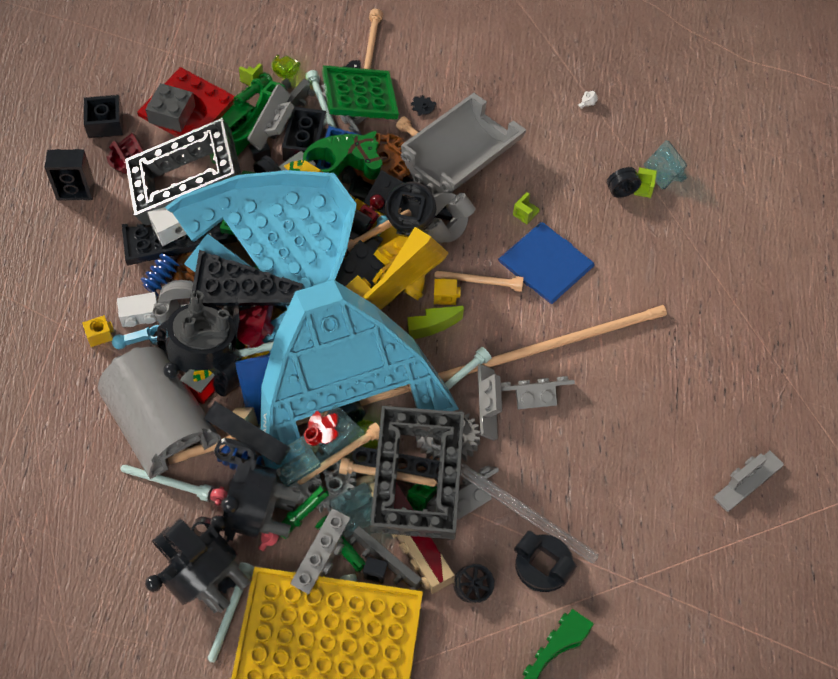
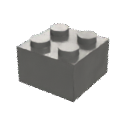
[145,83,196,132]

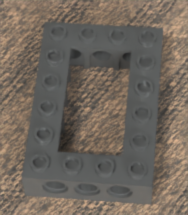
[125,118,241,226]
[370,406,464,539]

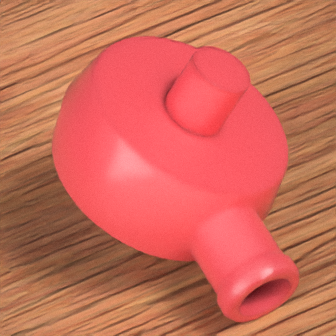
[210,487,228,506]
[258,532,279,552]

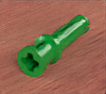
[233,72,273,106]
[281,485,330,539]
[315,515,366,572]

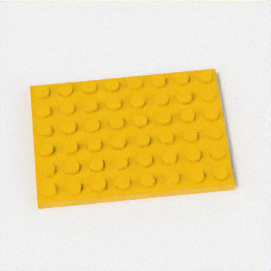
[231,567,423,679]

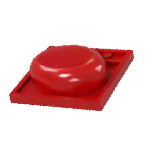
[137,67,236,137]

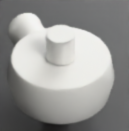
[578,91,598,109]

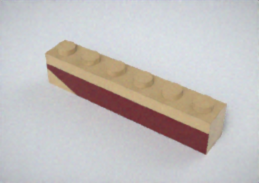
[368,483,454,594]

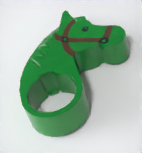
[302,131,382,180]

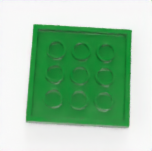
[322,65,399,120]

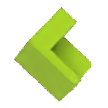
[239,63,263,86]
[634,167,657,198]
[513,192,540,225]

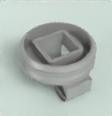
[423,192,476,244]
[153,280,193,325]

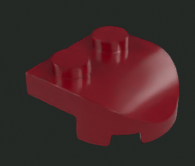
[106,133,145,173]
[237,305,275,348]

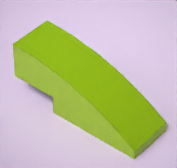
[407,306,464,339]

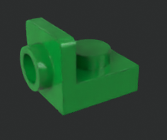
[407,484,437,511]

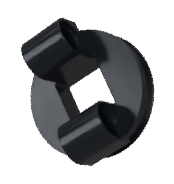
[385,182,437,238]
[514,531,577,592]

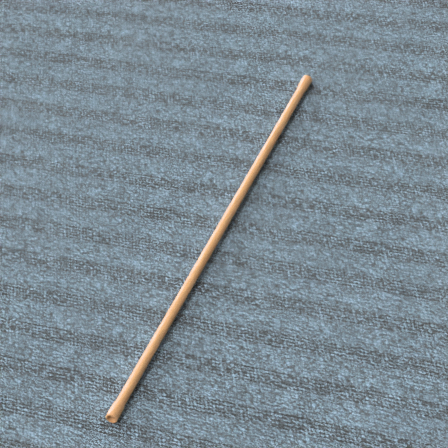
[168,305,667,465]

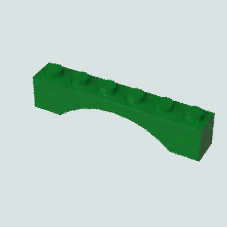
[209,81,286,164]
[522,609,594,679]

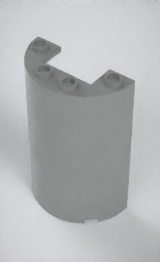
[401,93,526,194]
[98,347,222,479]

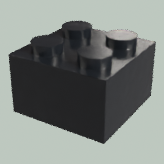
[84,95,123,138]

